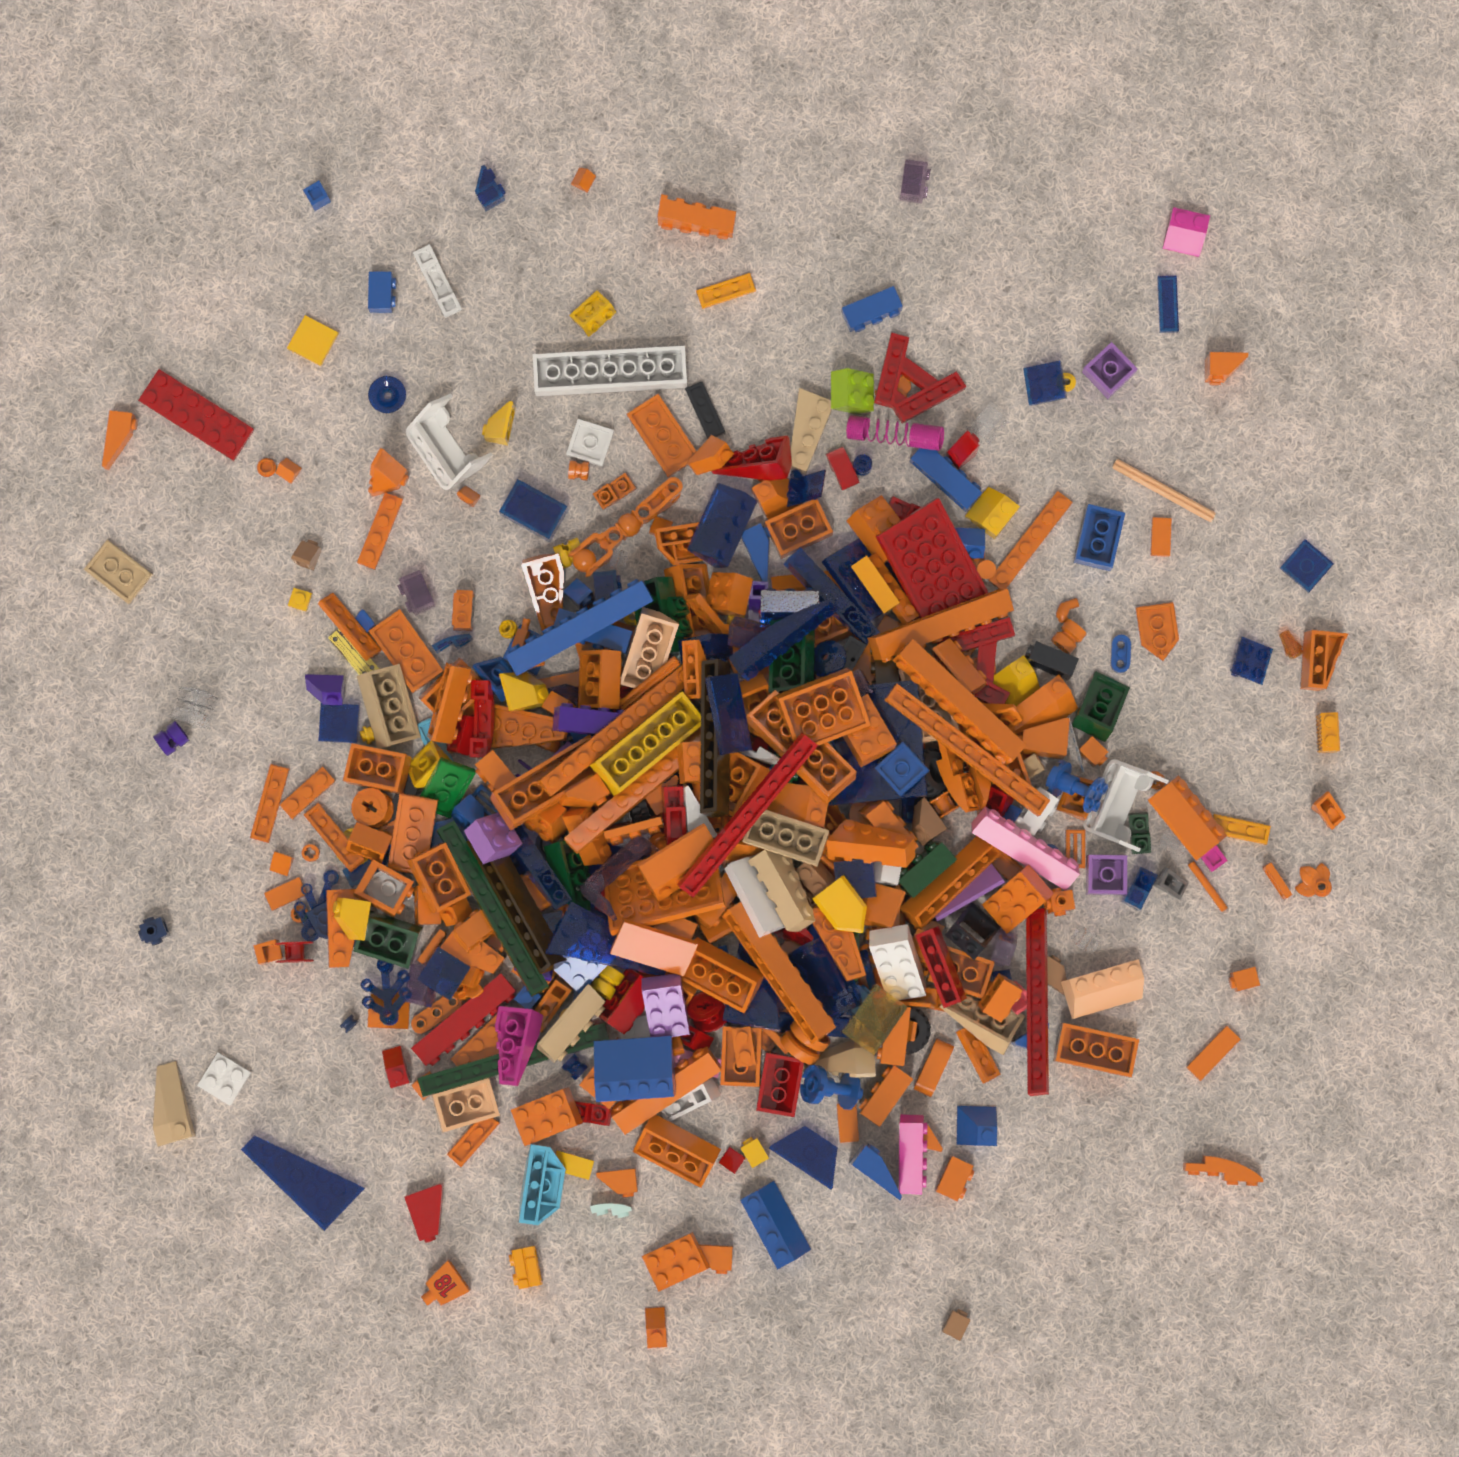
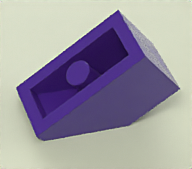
[305,674,345,705]

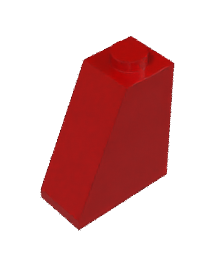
[404,1183,444,1243]

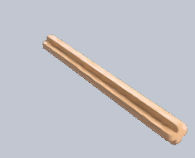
[1112,459,1216,522]

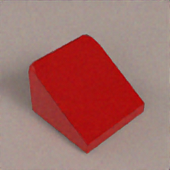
[719,1147,746,1174]

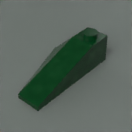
[544,841,591,918]

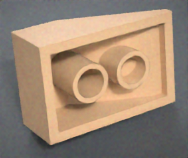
[431,1078,500,1133]

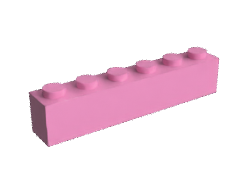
[971,807,1080,891]

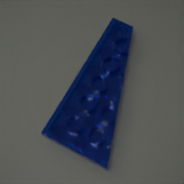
[241,1135,365,1231]

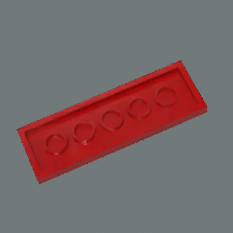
[138,369,254,461]

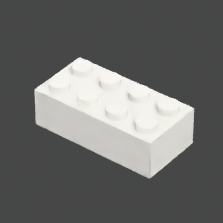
[869,924,926,1002]

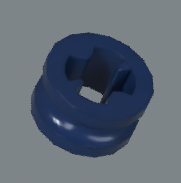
[340,1014,359,1033]

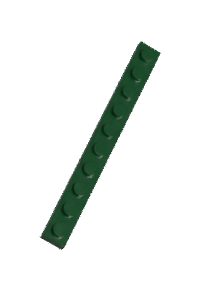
[437,821,549,997]
[417,1023,610,1097]

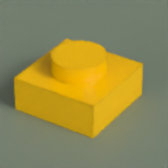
[288,588,312,612]

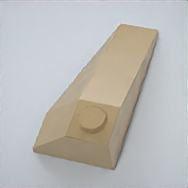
[940,996,1025,1055]
[803,1037,876,1078]
[153,1061,195,1147]

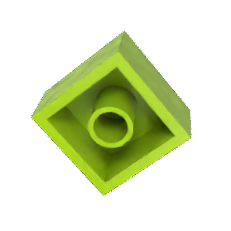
[831,368,874,414]

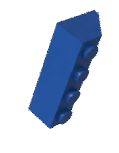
[740,1181,811,1270]

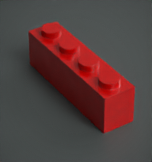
[915,926,967,1008]

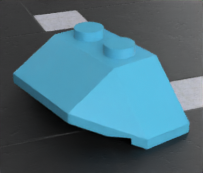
[519,1144,566,1225]

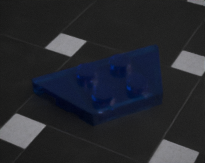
[769,1126,838,1190]

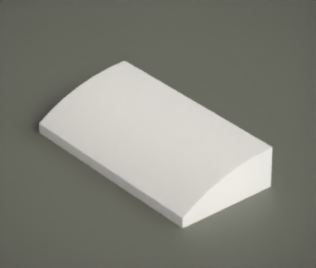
[725,855,785,938]

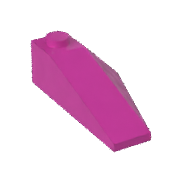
[495,1006,543,1086]

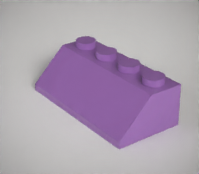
[933,863,1005,922]

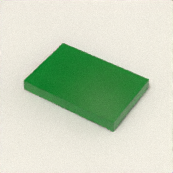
[420,757,476,818]

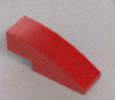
[661,785,686,845]

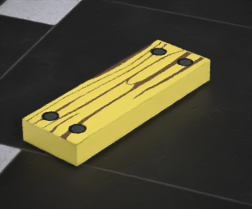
[328,629,379,675]

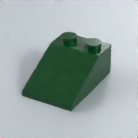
[1071,671,1130,742]

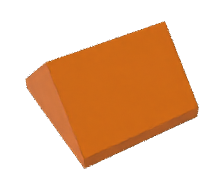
[1056,775,1094,821]

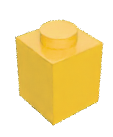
[741,1137,769,1168]

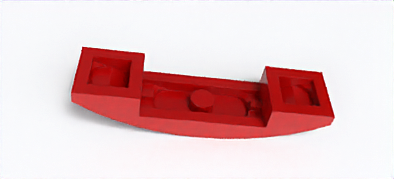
[469,680,495,758]

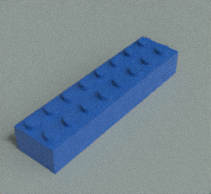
[506,578,654,676]

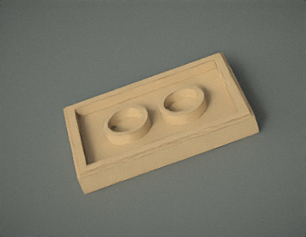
[84,540,153,604]

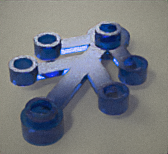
[293,870,339,942]
[360,960,412,1026]

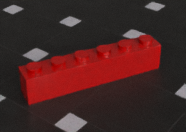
[411,973,517,1066]

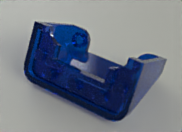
[788,938,862,1020]

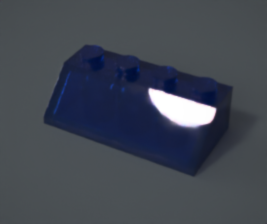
[687,483,758,568]

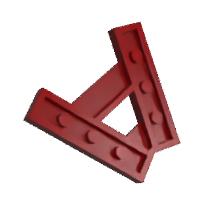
[874,332,966,424]
[937,617,1015,704]

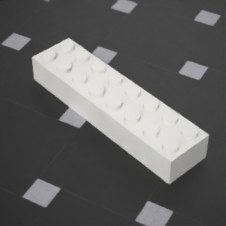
[533,346,687,396]

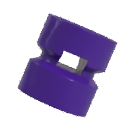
[153,721,190,756]

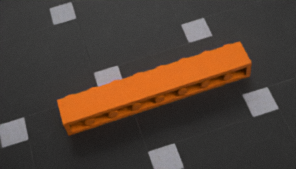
[868,589,1014,662]
[893,639,1026,766]
[723,902,836,1044]

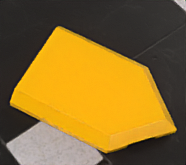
[812,875,867,933]

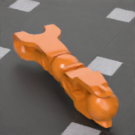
[568,477,683,577]

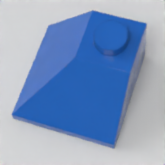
[956,1106,997,1146]

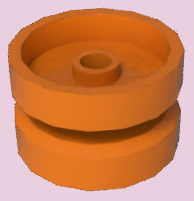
[780,1020,831,1065]

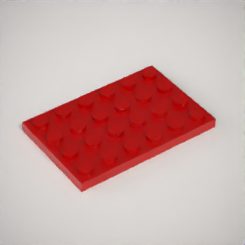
[875,498,989,618]

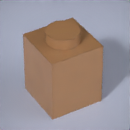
[942,1309,971,1341]

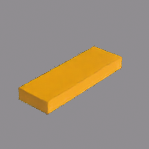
[696,273,756,309]
[851,556,900,614]
[1213,814,1271,845]

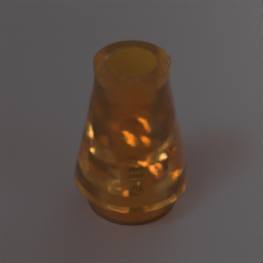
[1279,630,1304,660]

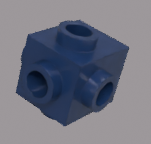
[138,917,171,946]

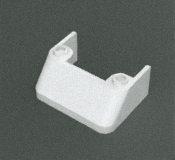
[406,394,493,490]
[1084,759,1169,852]

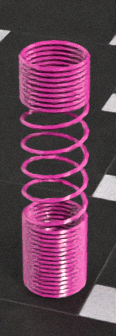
[846,415,944,451]

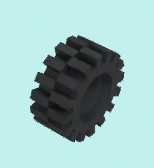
[630,799,650,823]

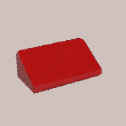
[447,715,474,756]

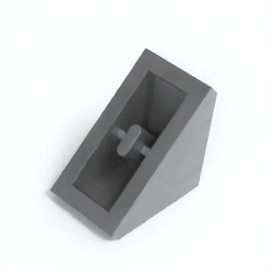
[1154,867,1189,900]

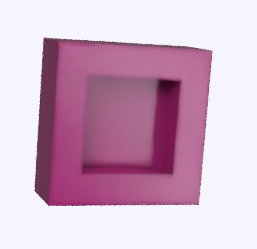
[1201,845,1228,872]

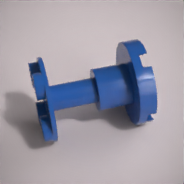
[1045,760,1108,813]
[800,1065,863,1110]

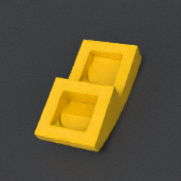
[556,1150,594,1180]

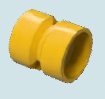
[553,537,580,569]
[590,965,624,1000]

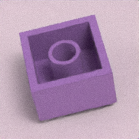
[1082,342,1138,399]
[464,812,523,864]
[1086,855,1127,895]

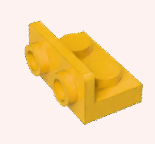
[569,290,616,337]

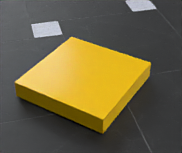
[287,315,339,366]

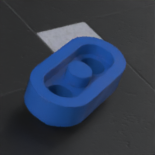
[1110,635,1131,673]

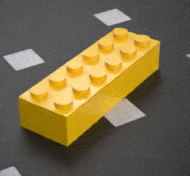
[589,691,701,796]

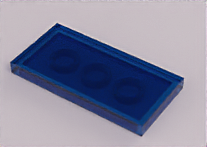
[705,673,752,755]

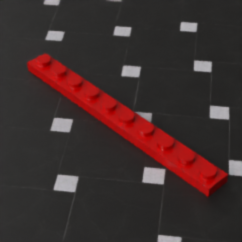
[677,732,818,898]
[1026,908,1049,1097]

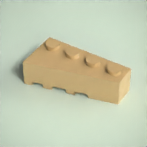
[791,388,833,475]
[748,850,816,932]

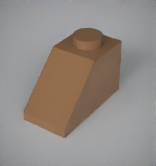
[291,539,322,571]
[912,797,947,846]
[1047,955,1067,996]

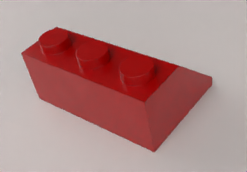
[599,967,645,1035]
[756,1052,804,1118]

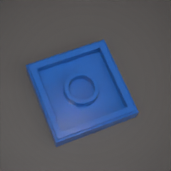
[875,742,930,797]

